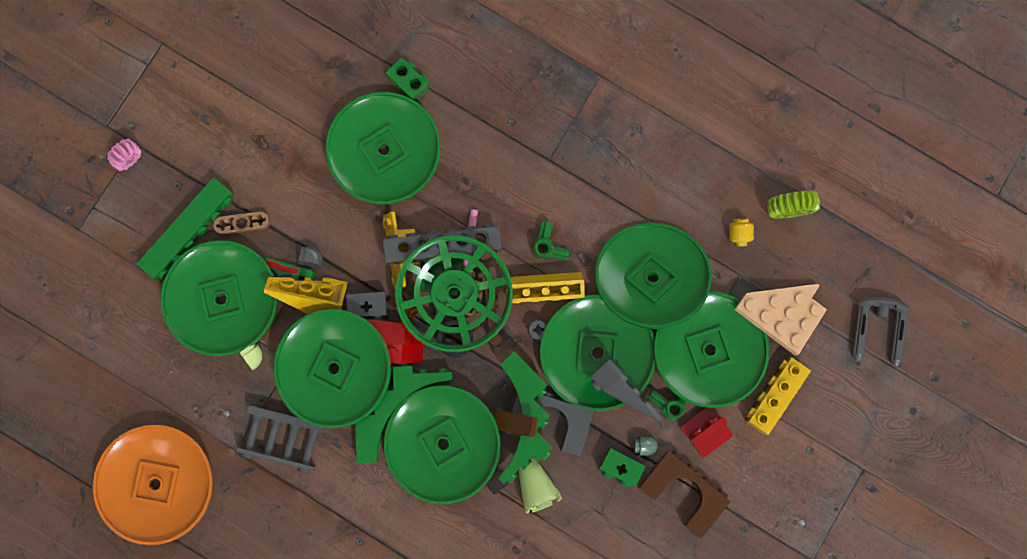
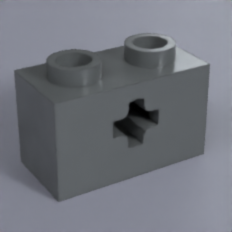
[346,292,388,320]

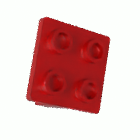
[680,408,733,458]

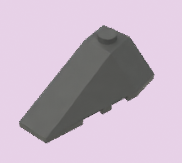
[590,359,663,422]

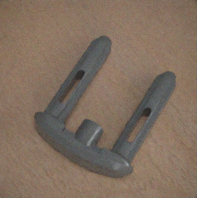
[852,297,911,366]

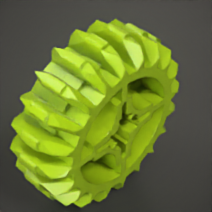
[767,190,820,219]

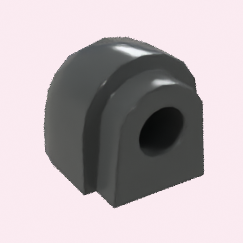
[298,245,323,269]

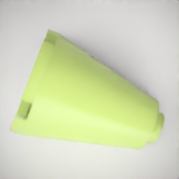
[518,458,562,513]

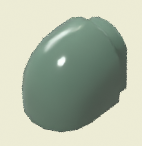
[633,436,658,456]

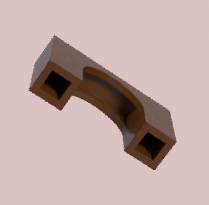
[638,451,730,539]

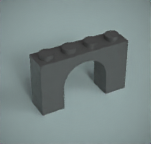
[506,393,594,456]

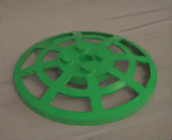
[395,235,513,352]

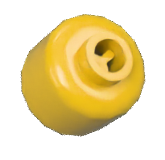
[729,218,754,246]

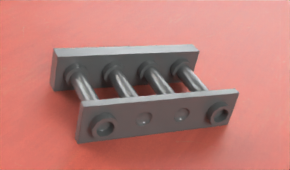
[236,405,326,473]

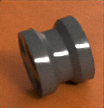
[529,320,548,341]

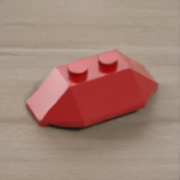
[367,319,424,364]

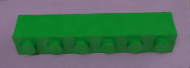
[136,177,235,281]

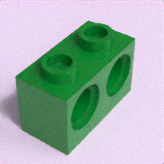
[386,58,429,102]

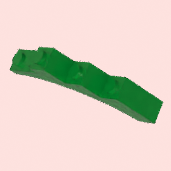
[498,351,552,484]
[355,363,453,463]

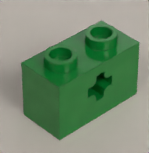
[599,448,646,489]

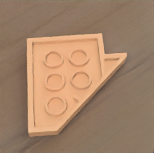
[734,284,827,356]

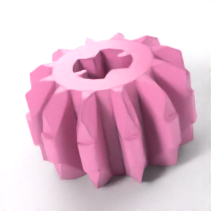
[107,138,141,171]

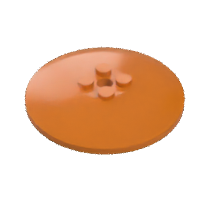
[93,425,213,545]

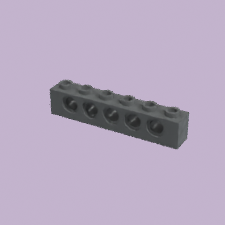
[383,224,502,265]

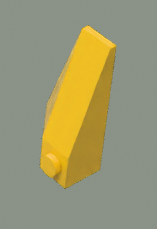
[264,277,348,314]

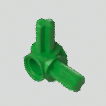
[531,221,569,261]
[648,390,687,421]

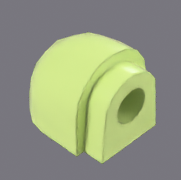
[239,344,262,371]

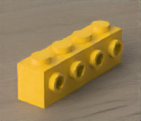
[506,272,585,303]
[745,357,811,435]

